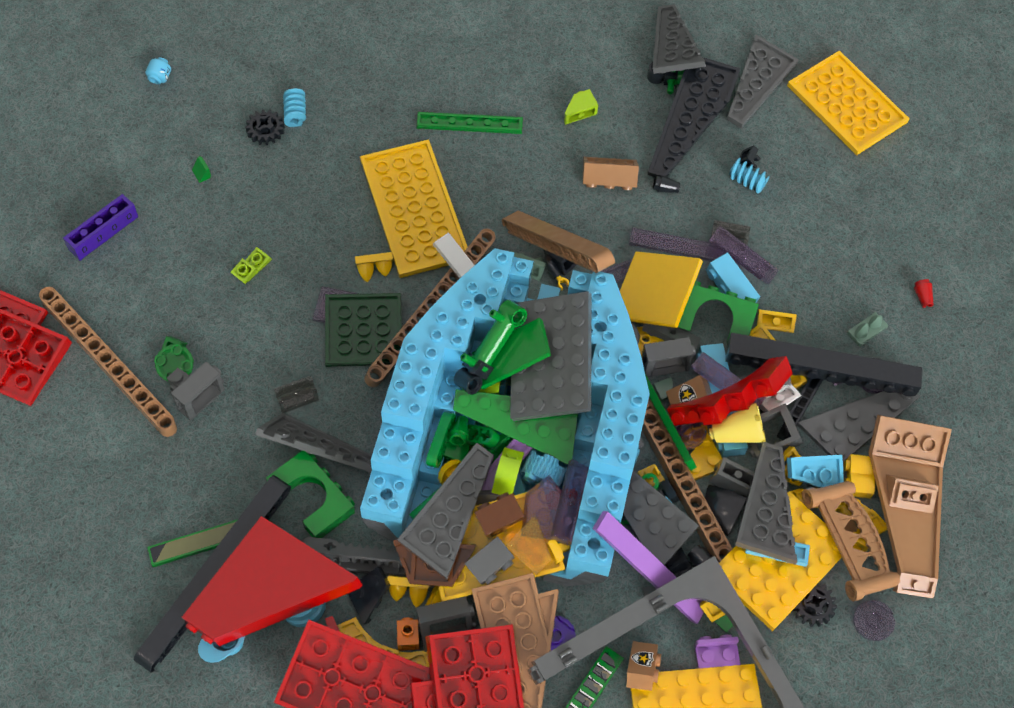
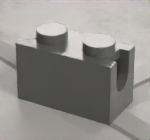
[709,457,754,498]
[465,536,515,585]

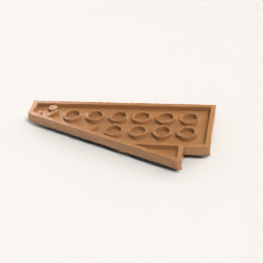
[471,573,559,708]

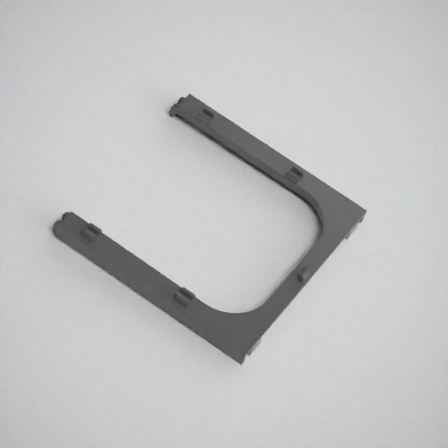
[527,556,804,708]

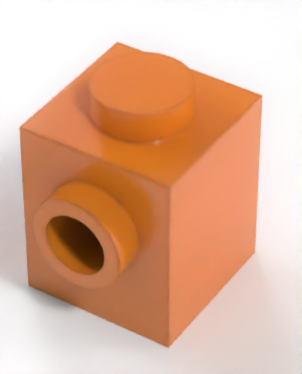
[397,617,419,651]

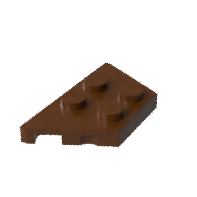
[393,540,475,587]

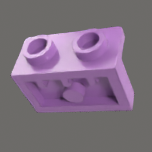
[694,634,740,669]

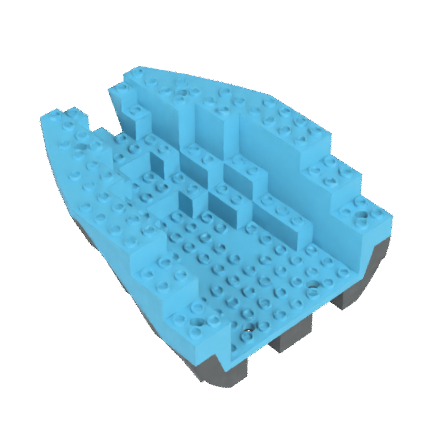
[360,248,650,586]

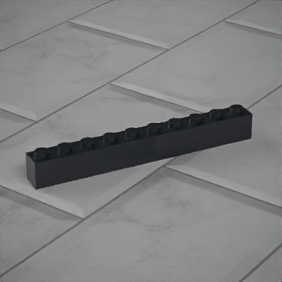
[725,332,922,396]

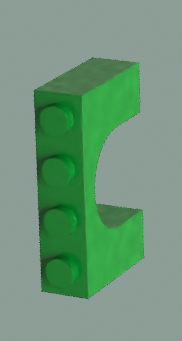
[678,281,759,341]
[266,450,355,538]

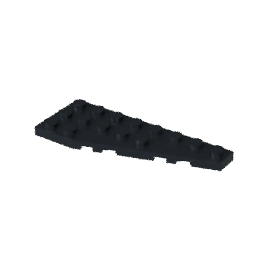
[648,57,741,177]

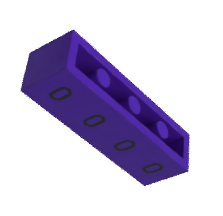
[63,194,138,261]

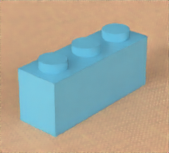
[706,253,760,303]

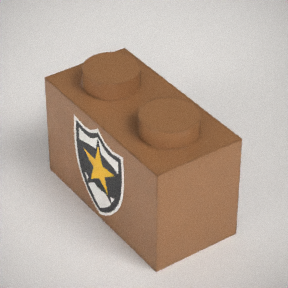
[666,375,712,405]
[626,641,661,691]

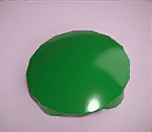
[154,344,194,381]

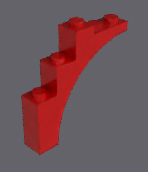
[667,356,793,426]

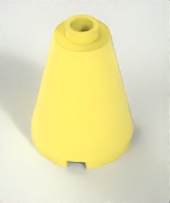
[709,403,766,443]

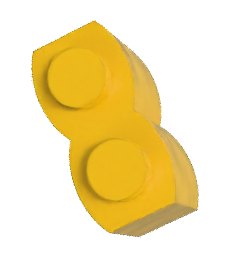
[843,454,875,499]

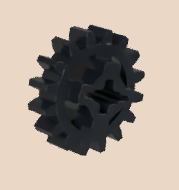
[245,109,285,145]
[792,584,837,627]

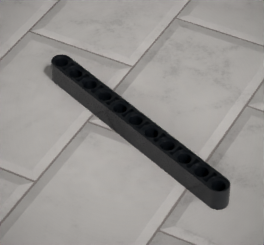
[134,475,291,673]

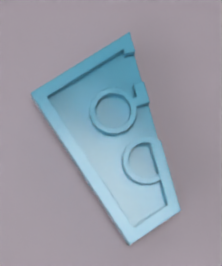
[787,455,844,488]

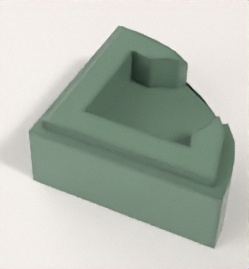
[653,377,673,402]

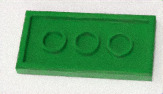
[472,318,551,390]

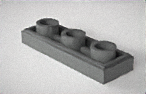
[642,324,701,350]

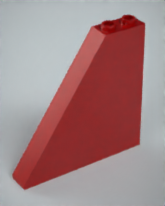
[182,516,362,646]

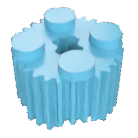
[520,450,568,494]

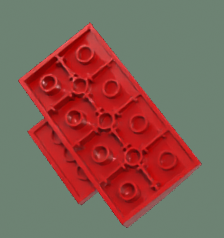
[0,290,72,406]
[274,619,431,708]
[410,624,524,708]

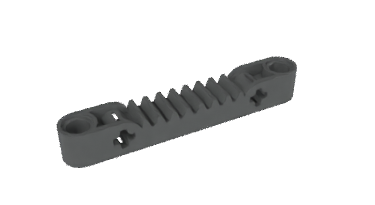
[302,537,407,577]

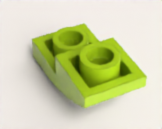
[230,247,272,284]

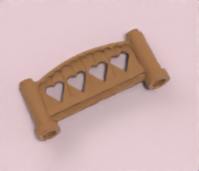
[802,481,901,601]

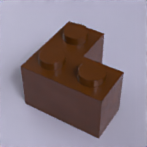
[474,492,525,539]

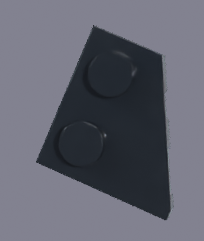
[348,567,390,624]

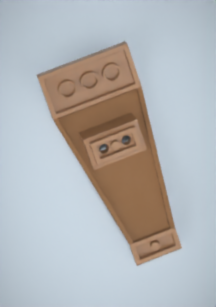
[869,415,952,599]

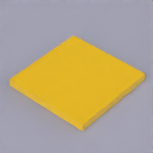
[620,251,703,328]

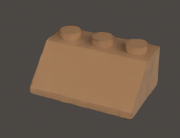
[582,156,639,190]

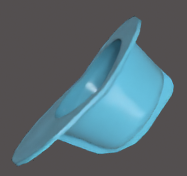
[198,636,245,663]

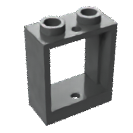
[641,337,696,377]
[171,362,225,421]
[749,403,804,459]
[416,596,476,652]

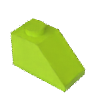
[564,89,598,125]

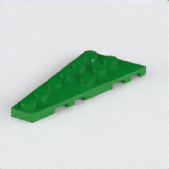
[453,389,578,466]

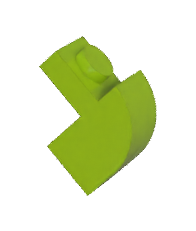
[491,447,524,495]

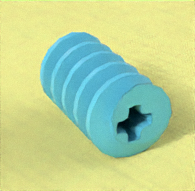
[283,88,306,127]
[729,158,770,194]

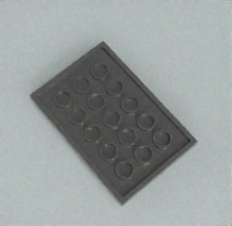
[510,291,592,421]

